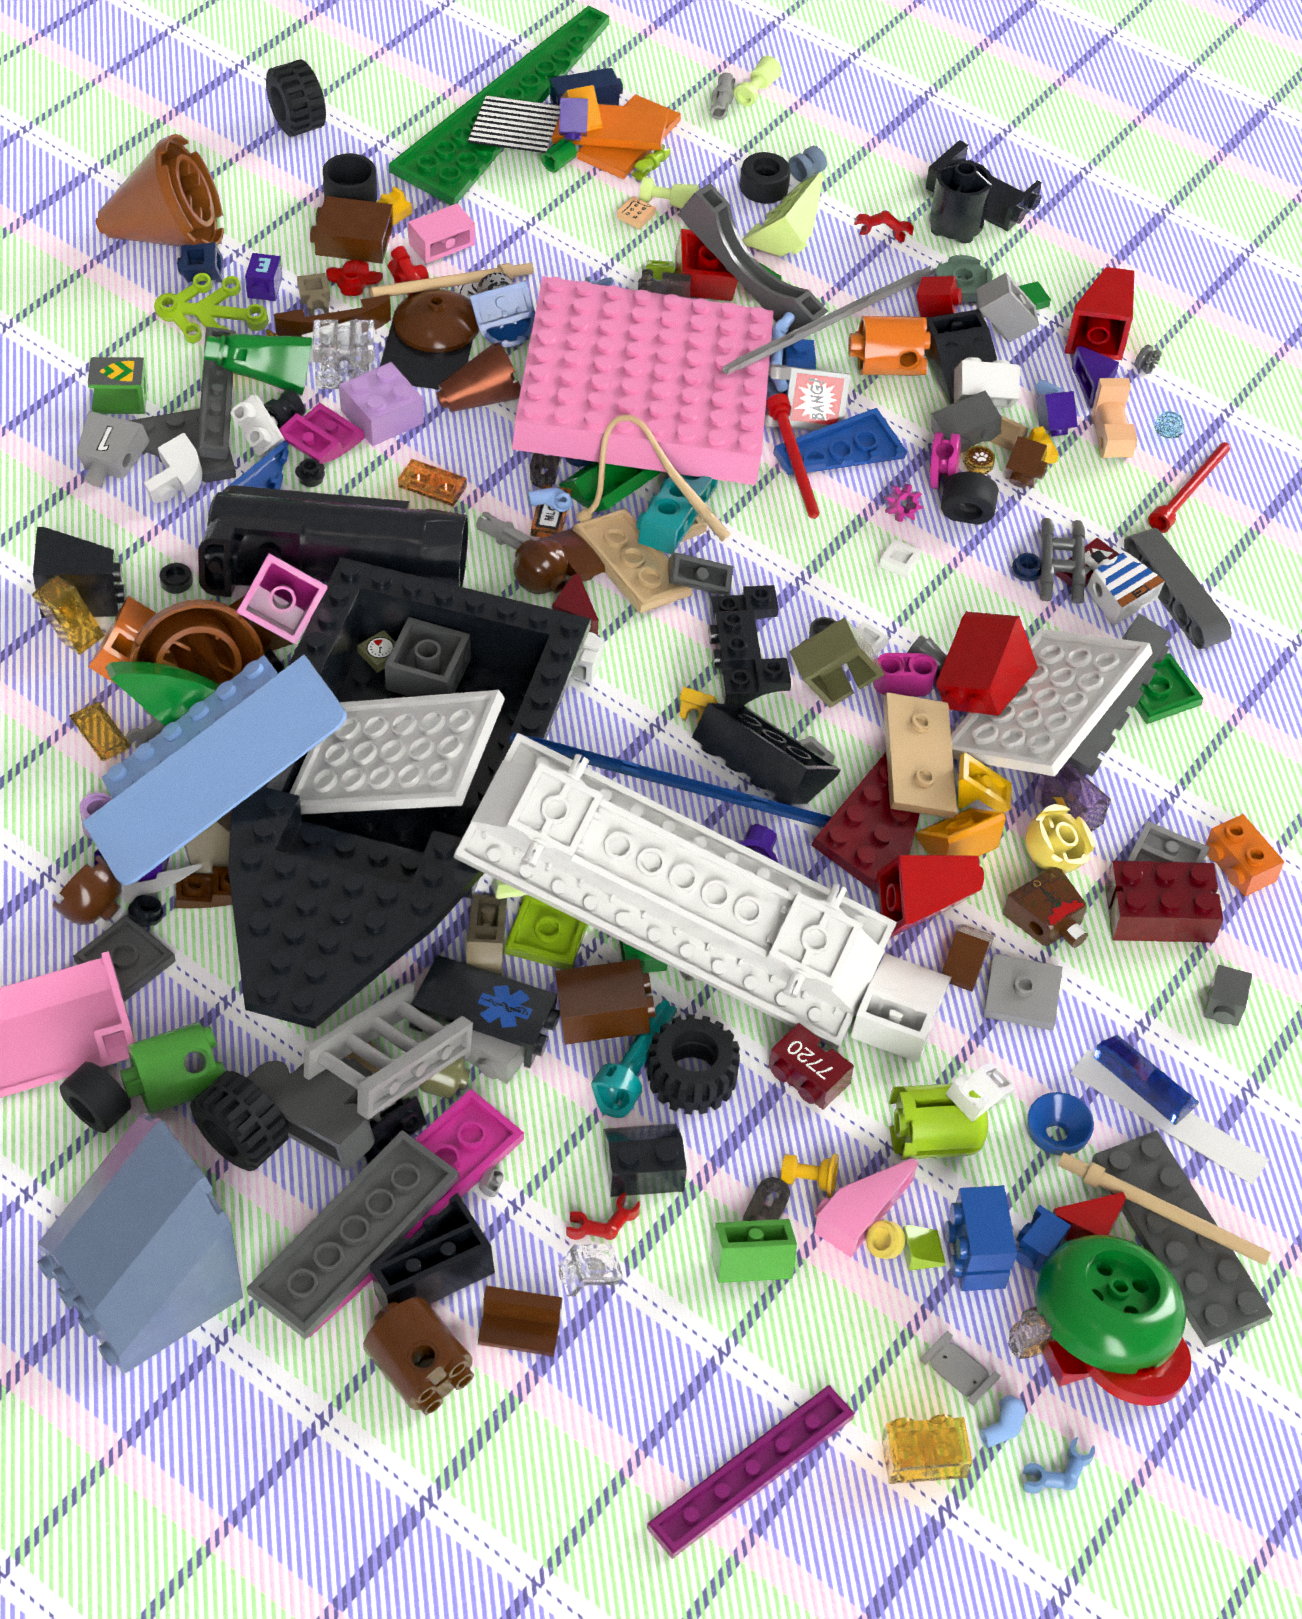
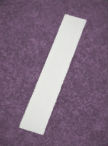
[1070,1050,1270,1185]

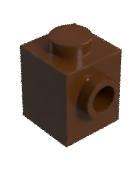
[1005,436,1048,488]

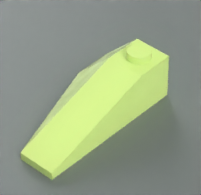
[742,172,824,257]

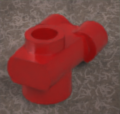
[387,246,429,296]

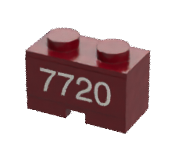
[768,1023,854,1110]

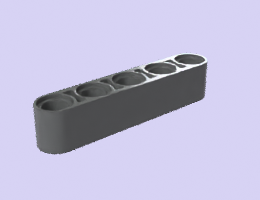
[1124,527,1232,650]

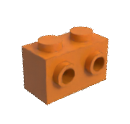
[1205,814,1285,897]

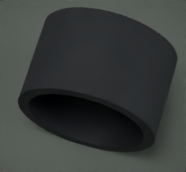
[322,153,377,202]

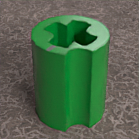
[541,138,577,173]

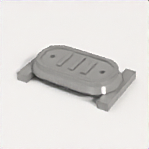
[920,1330,1001,1406]

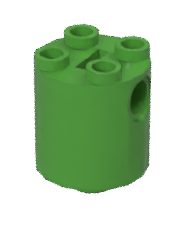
[120,1021,225,1115]

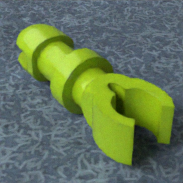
[632,144,671,181]

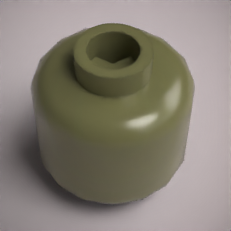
[419,1056,470,1099]

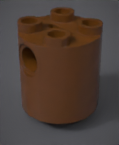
[363,1297,474,1415]

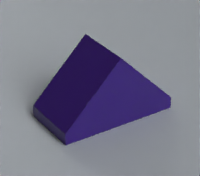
[1072,346,1119,409]

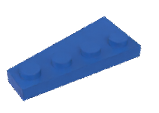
[773,407,907,476]

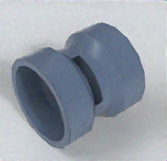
[789,145,827,182]

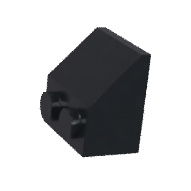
[603,1123,687,1197]

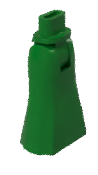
[203,334,312,396]

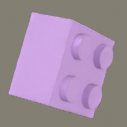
[339,362,424,447]

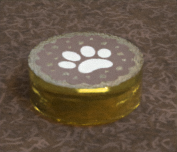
[964,446,995,475]

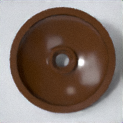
[393,289,479,353]

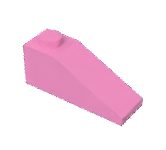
[814,1158,918,1257]

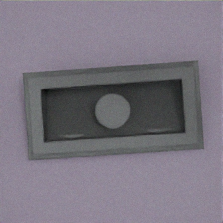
[668,552,734,596]

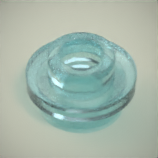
[1154,411,1185,439]

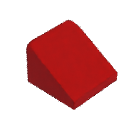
[1042,1340,1091,1387]

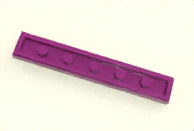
[647,1385,855,1559]

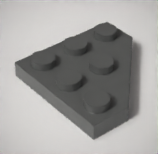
[128,408,236,483]

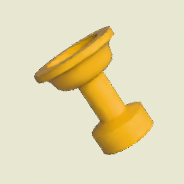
[781,1153,839,1198]

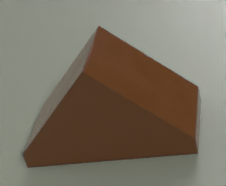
[941,924,995,992]

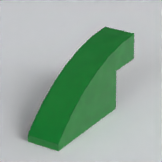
[105,661,219,726]

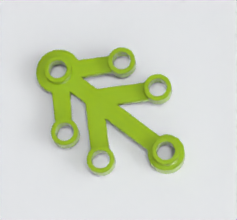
[154,273,269,344]

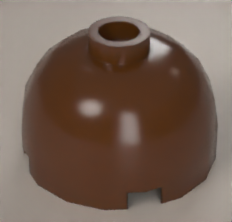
[52,855,122,925]

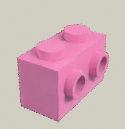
[408,203,475,264]

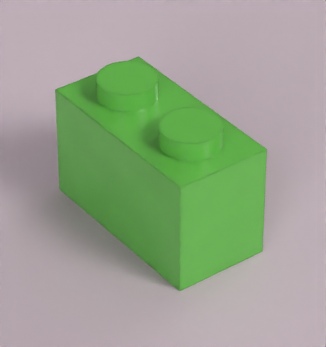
[711,1219,797,1283]

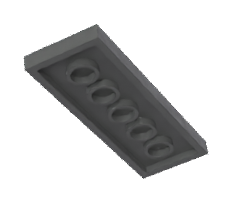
[247,1130,459,1340]
[1091,1130,1273,1347]

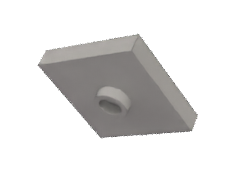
[983,953,1063,1031]

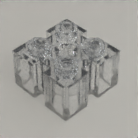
[313,320,376,389]

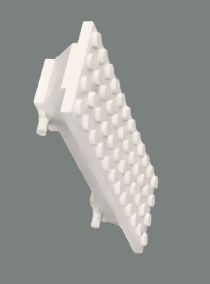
[454,733,897,1049]

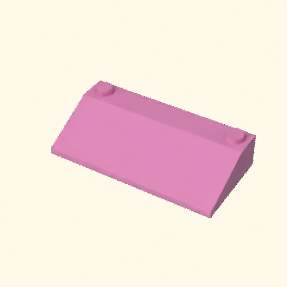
[0,951,135,1098]

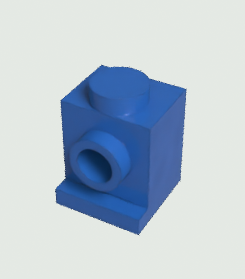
[1016,1204,1071,1273]

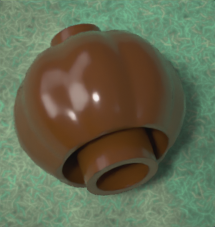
[513,538,569,595]

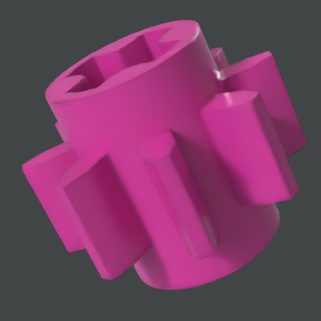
[883,483,923,522]

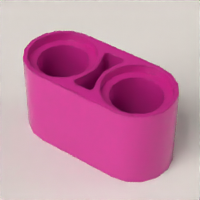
[873,653,938,697]

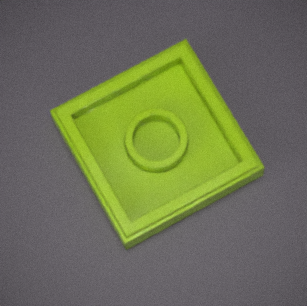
[505,895,588,970]

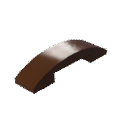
[274,295,391,337]

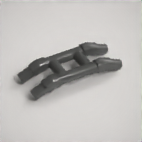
[1040,518,1086,604]

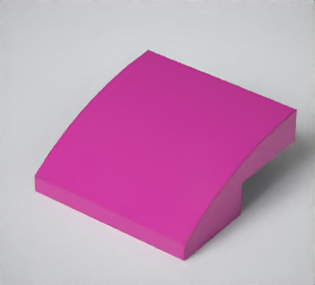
[279,402,365,464]

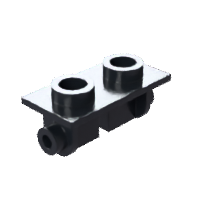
[364,1096,427,1164]

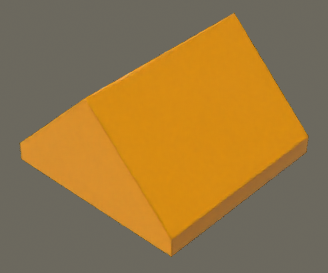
[915,808,1006,856]

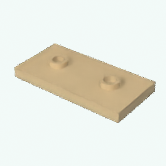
[573,508,693,614]
[883,692,957,818]

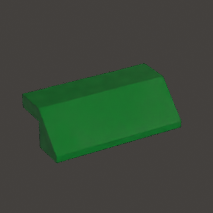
[559,462,662,512]

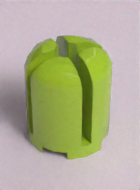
[889,1083,989,1160]

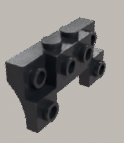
[708,585,791,705]

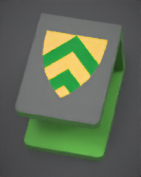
[87,357,148,414]

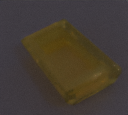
[69,702,131,762]

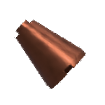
[436,342,521,412]

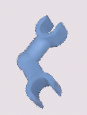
[1022,1437,1095,1494]

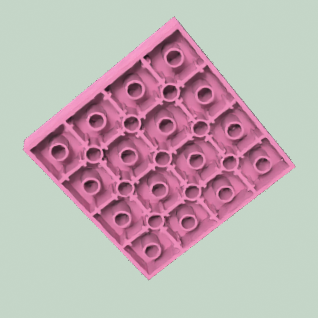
[512,276,774,485]

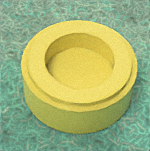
[866,1220,905,1259]

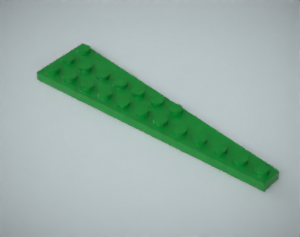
[389,5,610,205]

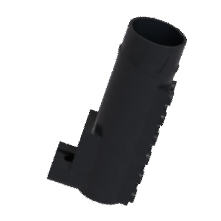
[198,485,468,597]

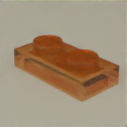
[398,459,467,507]

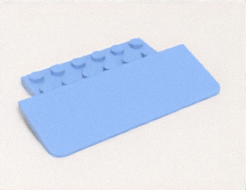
[82,655,347,885]

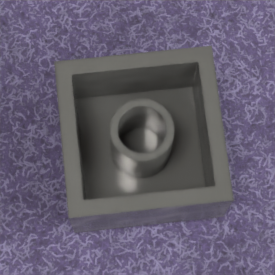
[384,617,471,697]

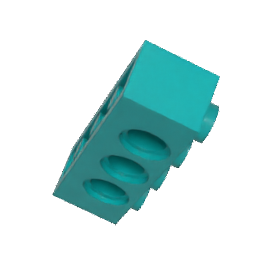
[636,474,718,555]

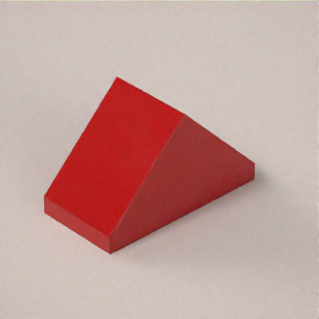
[1053,1192,1126,1241]

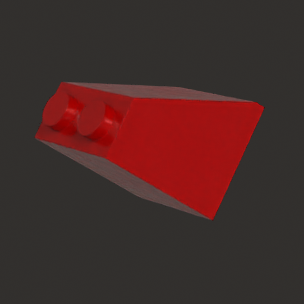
[1065,267,1135,361]
[936,611,1038,716]
[876,855,984,939]

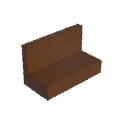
[478,1285,563,1357]

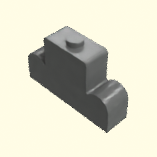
[247,1057,375,1170]

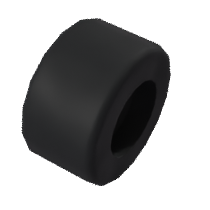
[740,152,791,204]
[941,471,999,525]
[59,1062,131,1133]

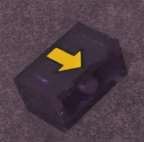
[1033,761,1111,832]

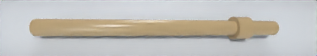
[369,263,534,297]
[1058,1153,1272,1266]

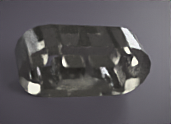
[530,453,562,488]
[742,1177,790,1221]

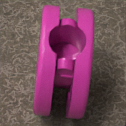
[930,432,961,489]

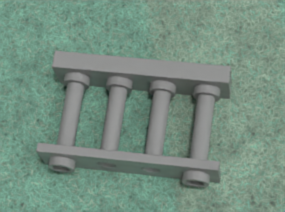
[304,982,473,1120]

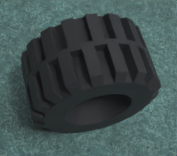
[266,59,326,137]
[647,1014,740,1115]
[190,1070,289,1172]

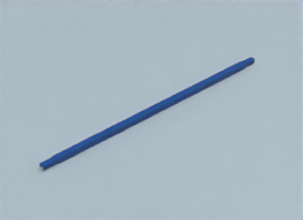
[509,732,832,828]

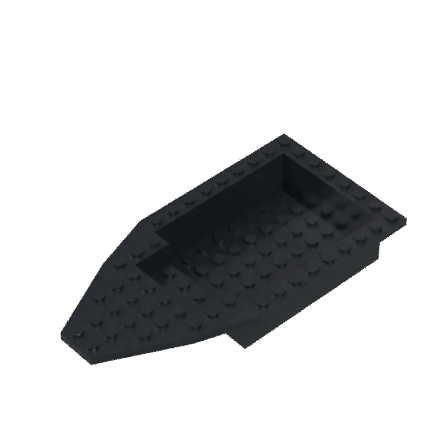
[228,557,591,1029]

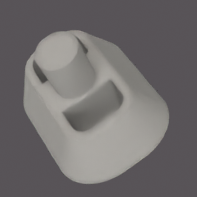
[479,1167,504,1197]

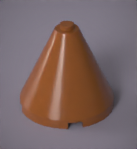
[96,134,224,247]
[129,599,265,685]

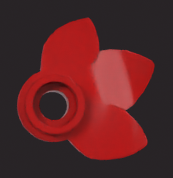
[326,259,383,296]

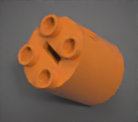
[848,316,931,376]

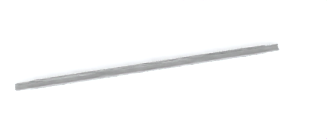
[722,265,936,374]

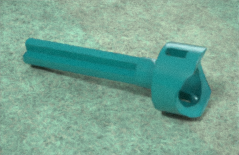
[591,1000,677,1118]

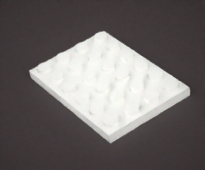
[951,629,1152,776]
[290,690,505,814]

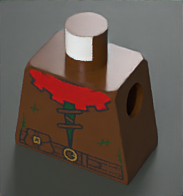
[1003,867,1088,948]

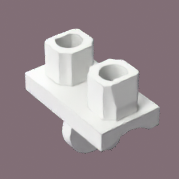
[230,394,285,458]

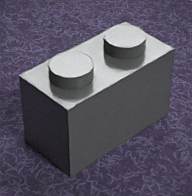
[931,390,1002,453]

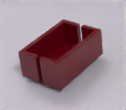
[1105,861,1223,943]

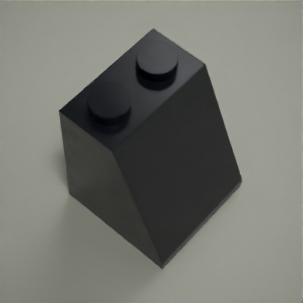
[32,527,126,618]

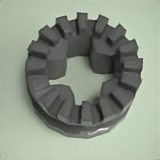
[1134,344,1162,374]

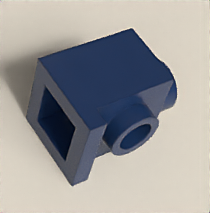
[177,242,223,283]

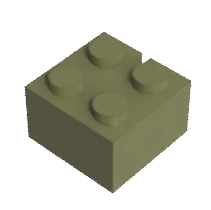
[789,617,885,708]

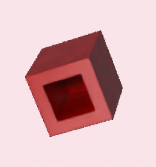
[916,276,963,318]

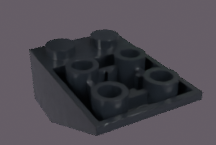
[924,309,997,404]

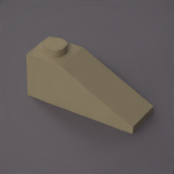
[466,894,507,976]

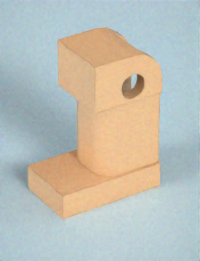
[1091,378,1138,458]

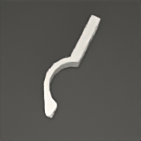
[946,1062,1017,1122]

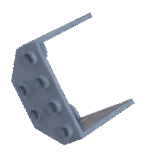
[37,1112,243,1375]

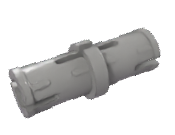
[710,72,736,120]

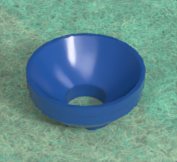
[1027,1092,1094,1156]

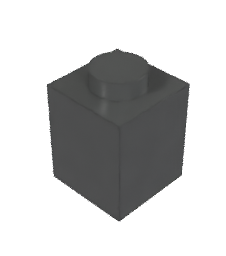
[1204,964,1253,1026]

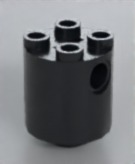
[929,159,992,243]

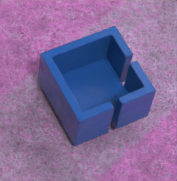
[945,1185,1017,1291]

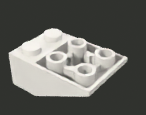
[851,953,951,1062]

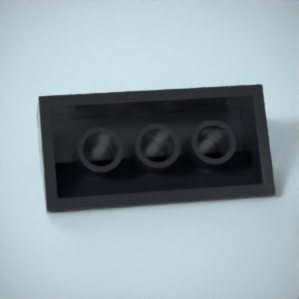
[691,703,841,806]

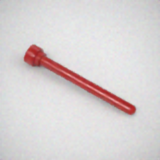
[766,394,820,519]
[1148,442,1230,533]

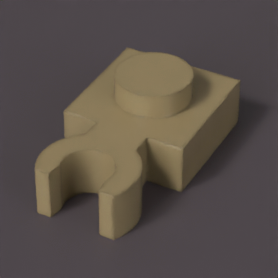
[296,273,330,316]

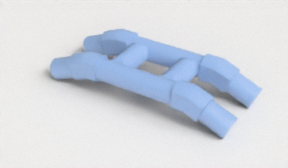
[766,312,795,400]

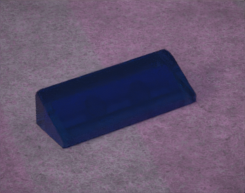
[1094,1034,1199,1125]

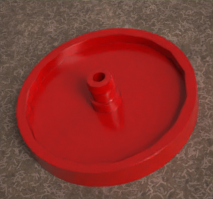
[1082,1310,1192,1406]

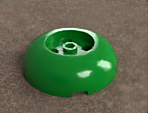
[1034,1235,1186,1374]

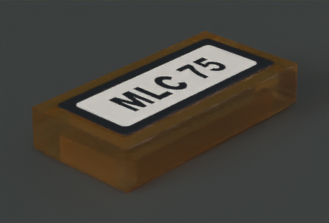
[530,484,573,538]

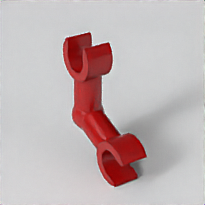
[854,210,914,242]
[566,1193,640,1240]

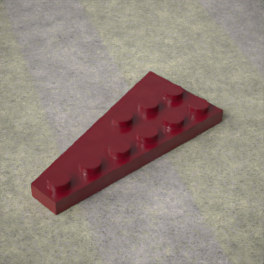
[811,752,920,894]

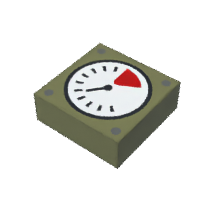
[357,630,396,673]

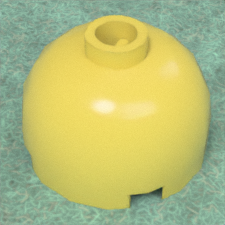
[1025,804,1094,874]

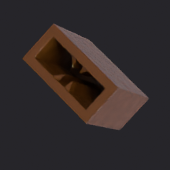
[310,196,393,264]
[555,959,656,1045]

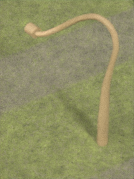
[576,415,731,542]

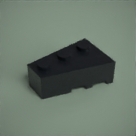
[370,1193,495,1308]

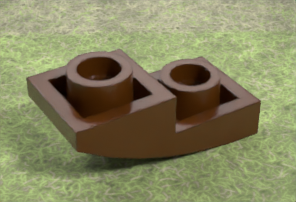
[545,529,605,581]
[174,866,232,909]

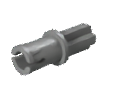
[476,511,532,550]

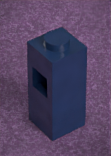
[550,68,623,106]

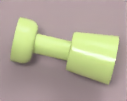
[734,56,782,107]
[639,177,699,209]

